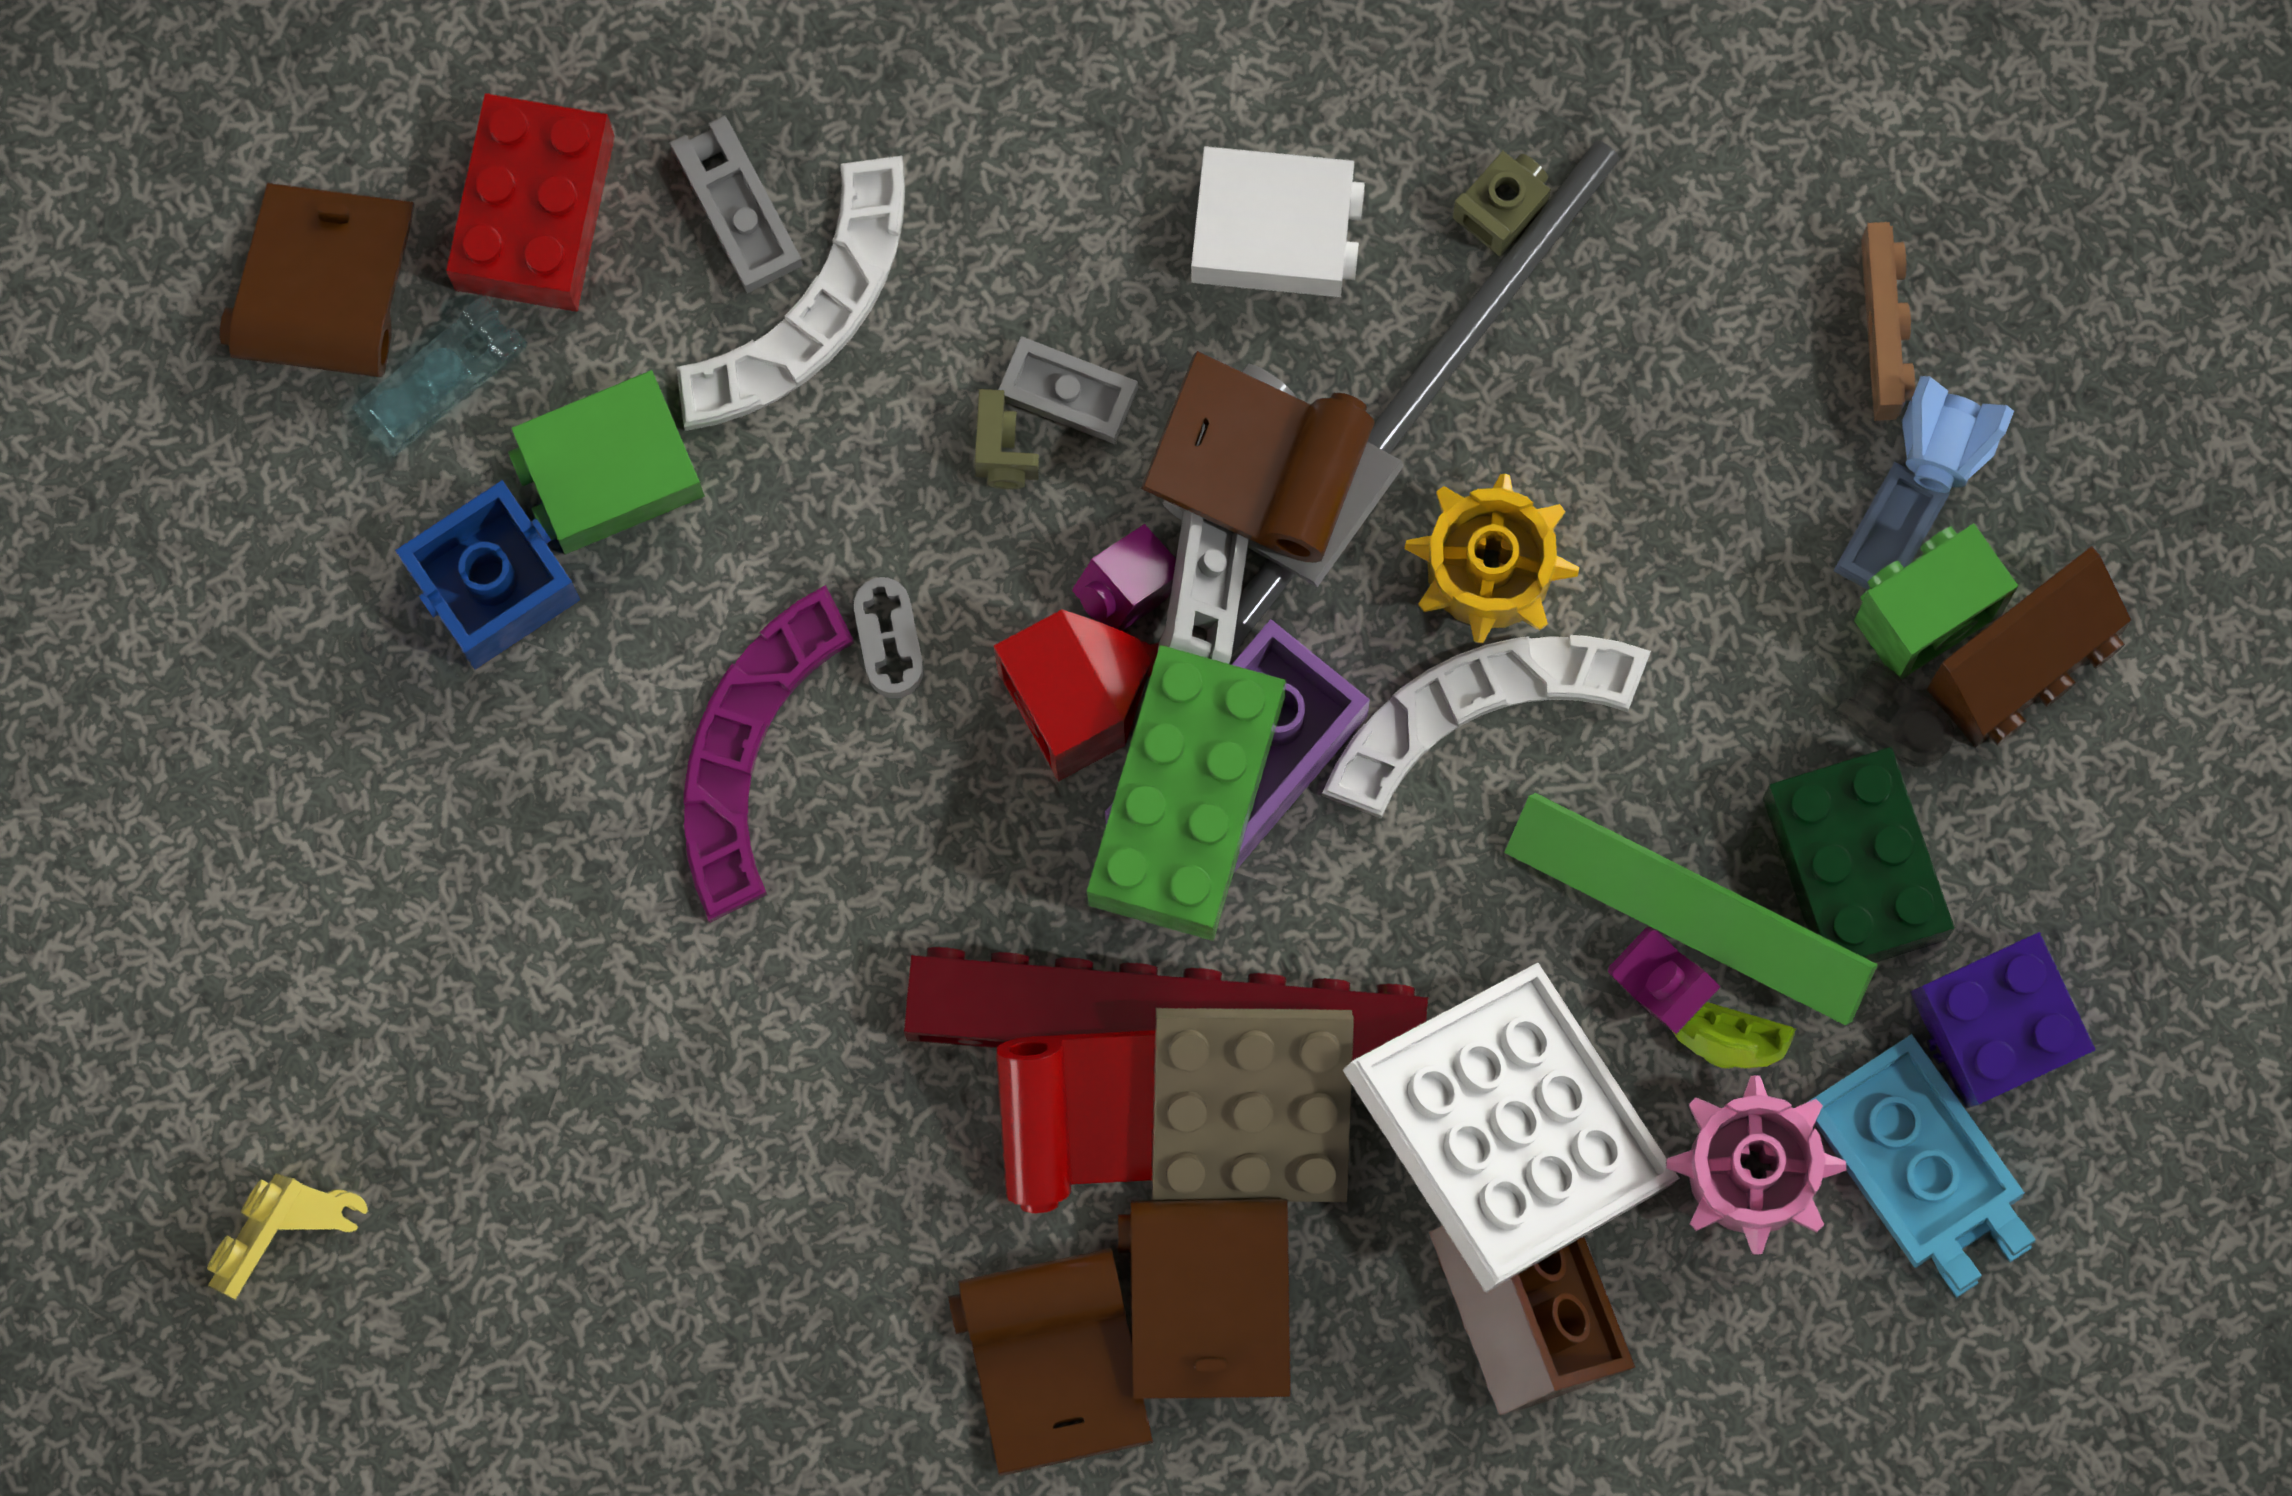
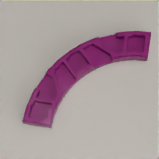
[684,585,854,923]

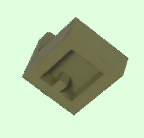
[975,389,1039,489]

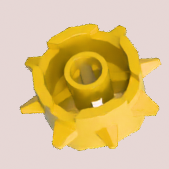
[1405,474,1579,643]

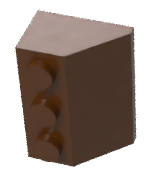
[1927,546,2131,748]
[1429,1225,1635,1416]

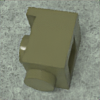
[1453,151,1551,257]

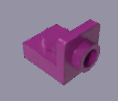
[1608,926,1720,1034]

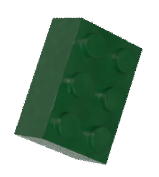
[1763,746,1955,963]

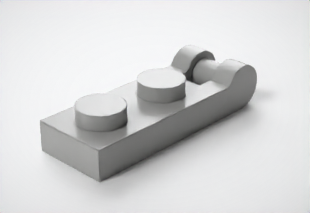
[669,115,803,294]
[1158,509,1249,664]

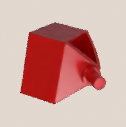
[993,609,1159,782]

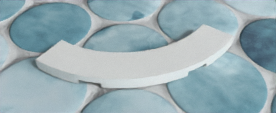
[677,156,905,431]
[1322,635,1651,818]

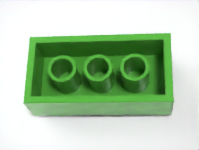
[1087,645,1286,941]

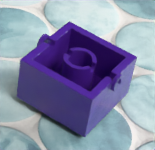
[1910,932,2096,1108]

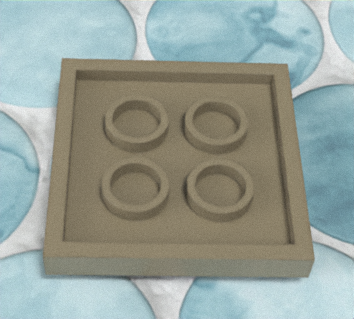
[1151,1008,1354,1202]

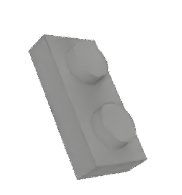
[999,336,1138,444]

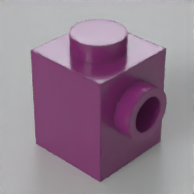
[1072,524,1176,631]

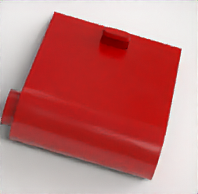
[996,1030,1155,1213]

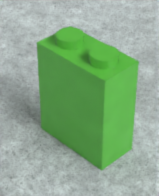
[508,370,705,555]

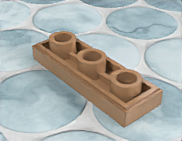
[1861,222,1915,421]

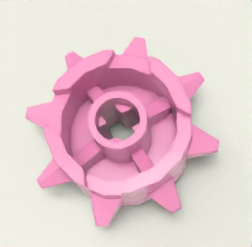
[1666,1075,1846,1255]

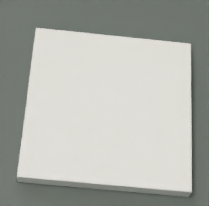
[1343,963,1680,1292]

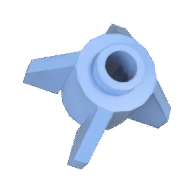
[1902,376,2014,493]

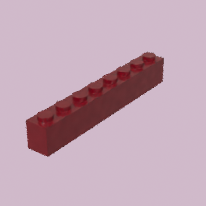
[904,947,1428,1061]

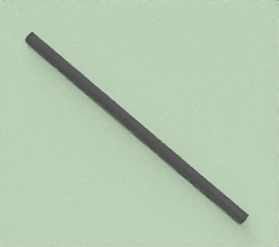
[1204,141,1620,656]

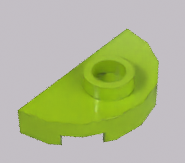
[1672,1002,1796,1069]

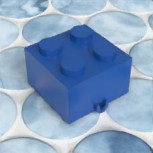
[395,480,580,670]

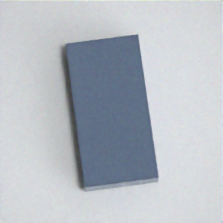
[1834,462,1950,590]

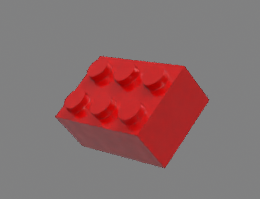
[446,93,615,312]

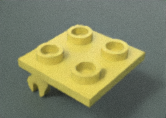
[207,1174,368,1300]

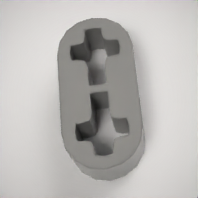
[854,577,923,698]

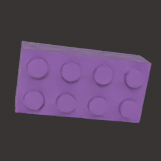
[1105,619,1370,874]

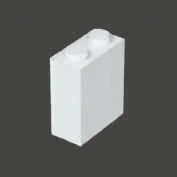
[1191,146,1365,297]

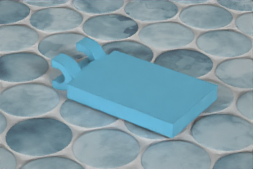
[1808,1034,2036,1298]

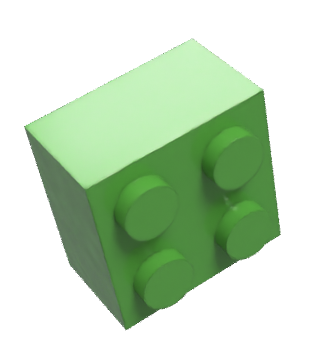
[1854,523,2018,682]

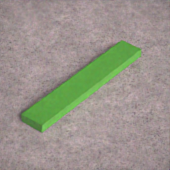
[1504,793,1878,1026]

